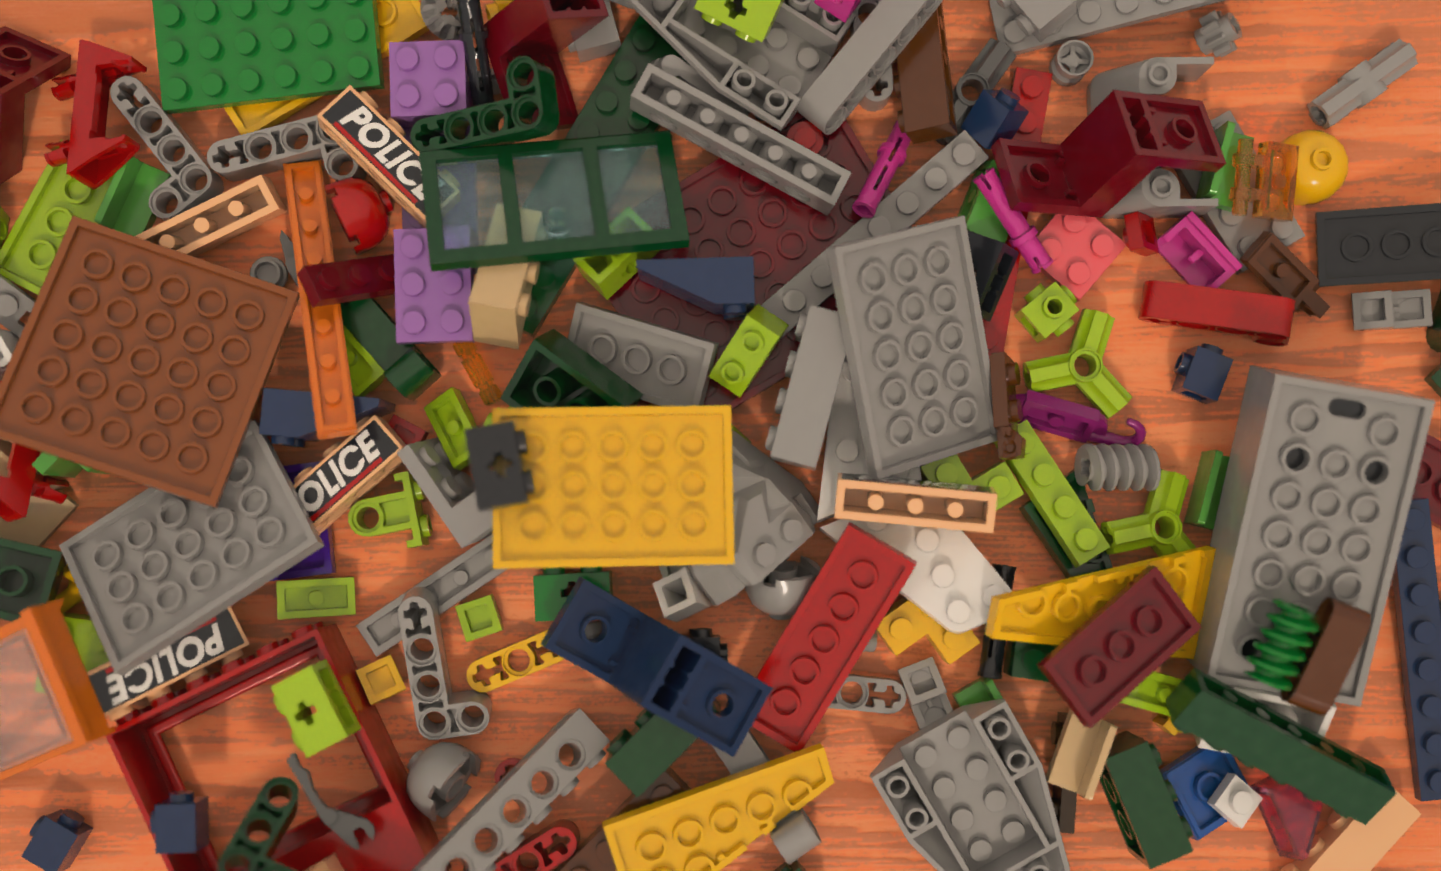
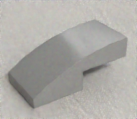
[1351,289,1433,331]
[897,656,953,730]

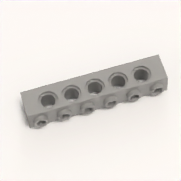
[630,63,852,215]
[411,708,610,871]

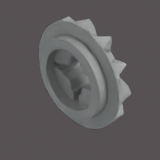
[420,0,474,40]

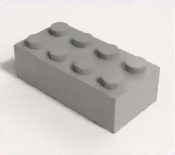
[765,305,846,471]

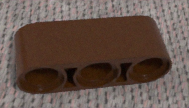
[1280,597,1371,716]

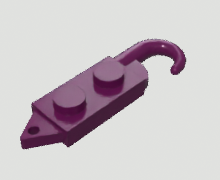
[1016,389,1146,446]

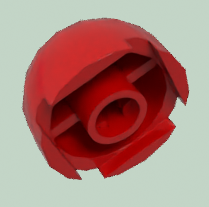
[324,177,394,255]

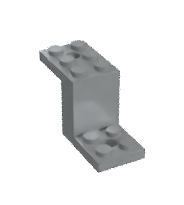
[397,437,493,548]

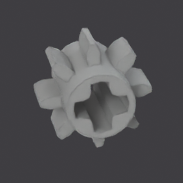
[1194,10,1242,58]

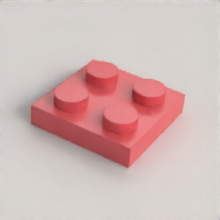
[1021,214,1126,302]

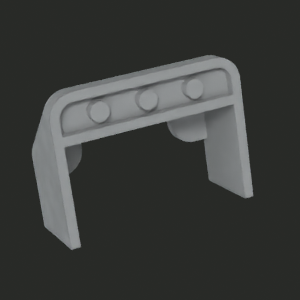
[1087,57,1218,219]

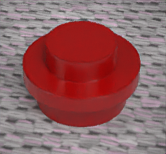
[786,121,823,154]

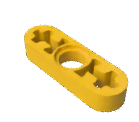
[466,629,565,693]

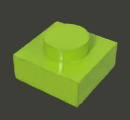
[455,594,504,642]

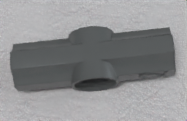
[935,38,1016,146]

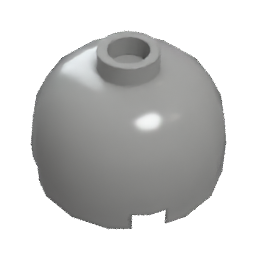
[745,556,820,620]
[406,742,481,822]

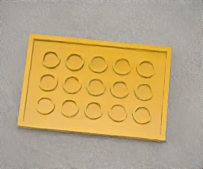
[492,405,735,569]

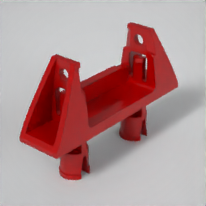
[44,39,147,190]
[0,380,69,522]

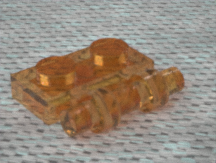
[1229,138,1299,222]

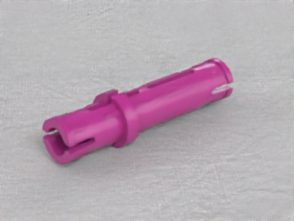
[852,120,911,218]
[973,167,1054,274]

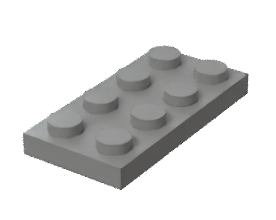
[1174,110,1305,275]
[568,302,719,406]

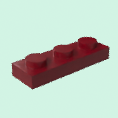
[297,254,395,307]

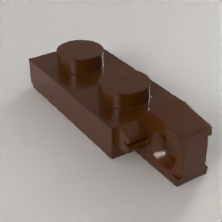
[1239,231,1330,318]
[989,352,1026,460]

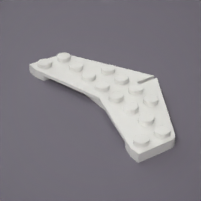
[817,356,1012,634]

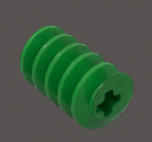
[1244,598,1320,690]

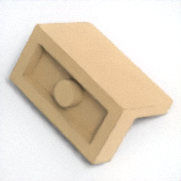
[1045,709,1117,801]

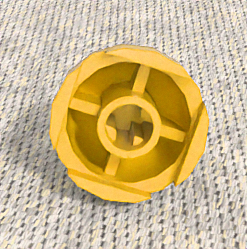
[1268,130,1349,206]

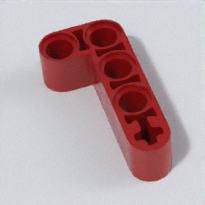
[1138,280,1296,346]
[494,819,580,871]

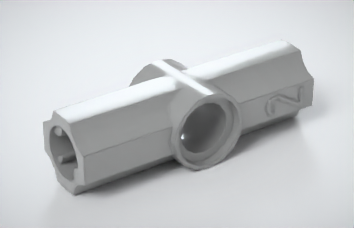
[1307,39,1418,130]

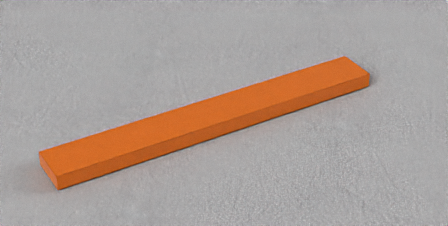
[283,160,358,440]

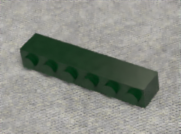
[1165,667,1396,825]

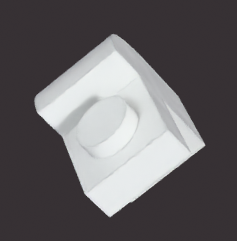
[653,565,712,622]

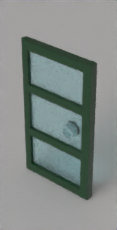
[418,130,690,272]

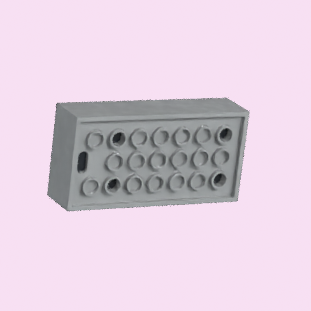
[1187,365,1435,707]

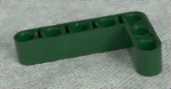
[218,777,299,871]

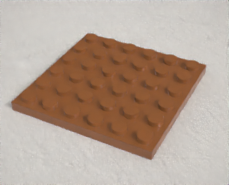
[0,216,300,509]

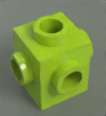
[1014,281,1079,343]

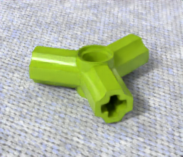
[1023,308,1132,419]
[1100,469,1196,557]

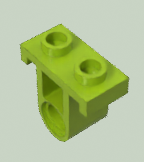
[348,471,433,548]

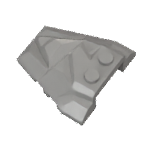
[688,429,819,606]

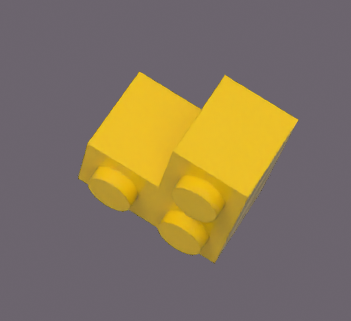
[876,597,981,665]

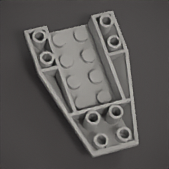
[626,0,856,131]
[870,698,1070,871]

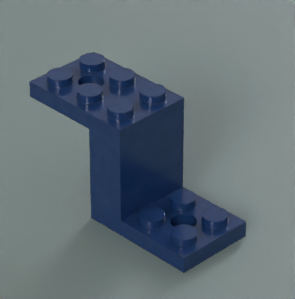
[541,577,773,757]

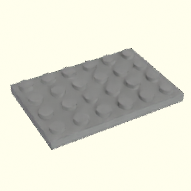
[826,215,997,480]
[59,420,325,676]

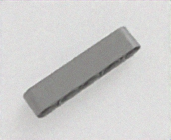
[797,0,943,135]

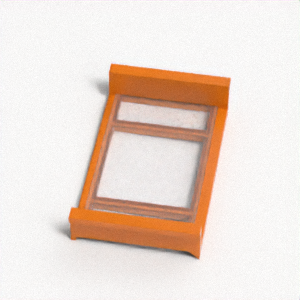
[0,598,116,781]

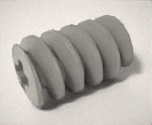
[1074,443,1161,491]

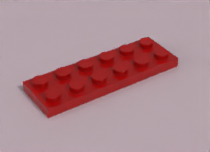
[752,521,917,752]

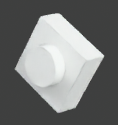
[1207,773,1263,829]

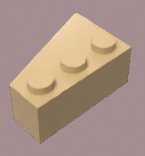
[468,205,549,350]

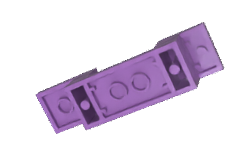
[389,40,479,345]

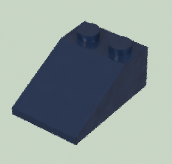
[636,256,755,321]
[259,388,396,448]

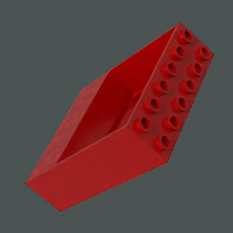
[105,621,452,871]

